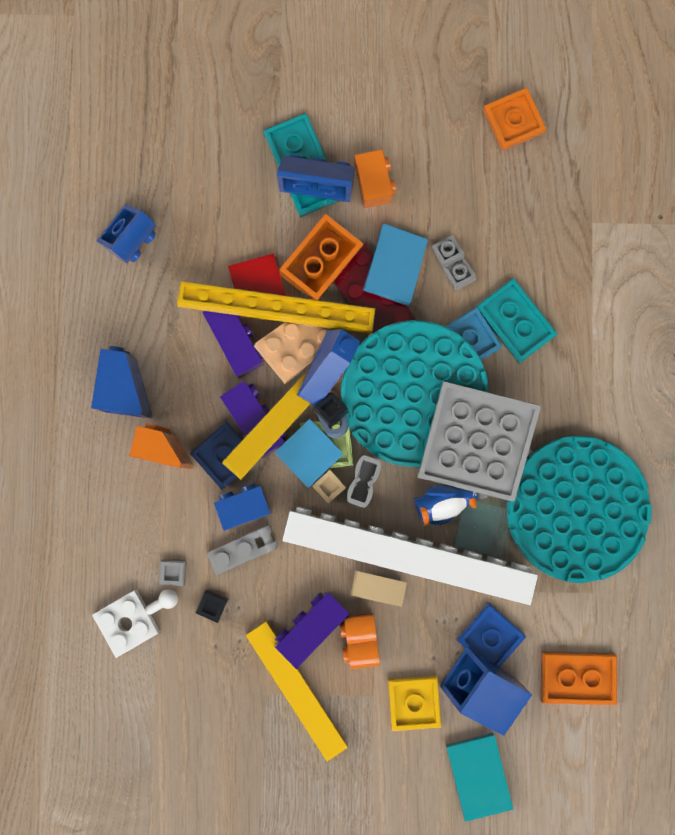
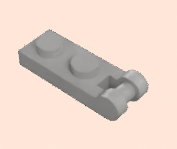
[207,525,279,576]

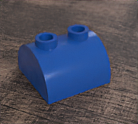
[96,204,156,264]

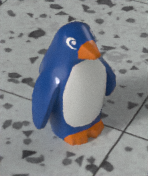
[413,484,478,526]

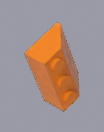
[279,214,364,301]
[129,423,194,469]

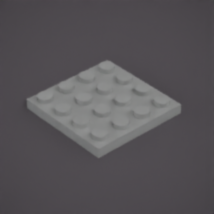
[417,381,541,502]

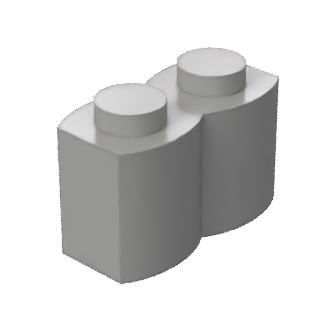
[347,455,381,508]

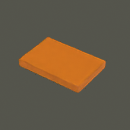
[541,651,617,705]

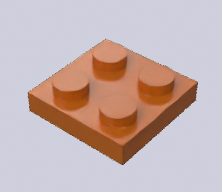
[483,88,547,151]

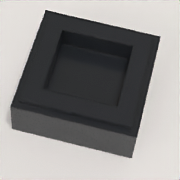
[314,393,349,428]
[196,590,229,623]

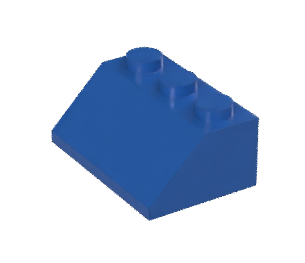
[277,154,355,202]

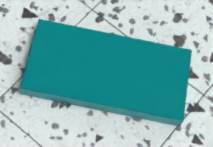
[263,113,339,218]

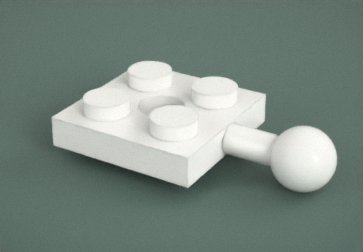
[92,589,178,658]

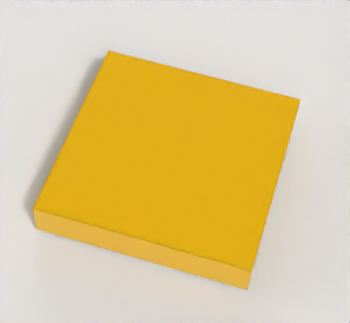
[388,675,441,731]

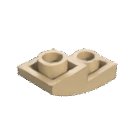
[350,571,407,607]

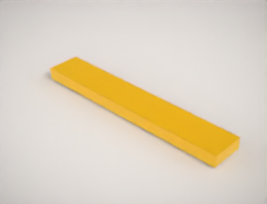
[222,371,311,480]
[246,621,348,762]

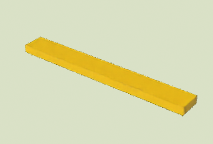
[177,281,375,334]

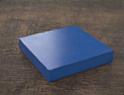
[456,603,526,668]

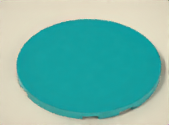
[341,320,489,467]
[506,436,652,583]

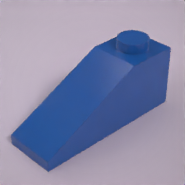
[297,329,361,406]

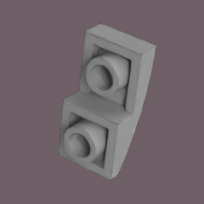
[432,235,476,292]

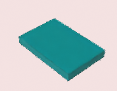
[475,278,558,364]
[446,733,514,822]

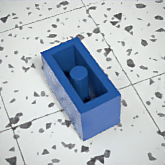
[214,483,272,531]

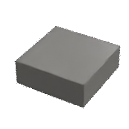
[159,560,186,586]

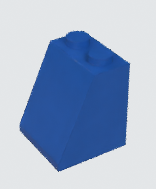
[91,346,152,419]
[440,647,532,736]

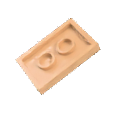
[254,322,331,384]

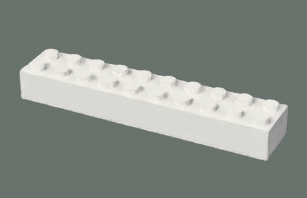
[282,507,538,605]

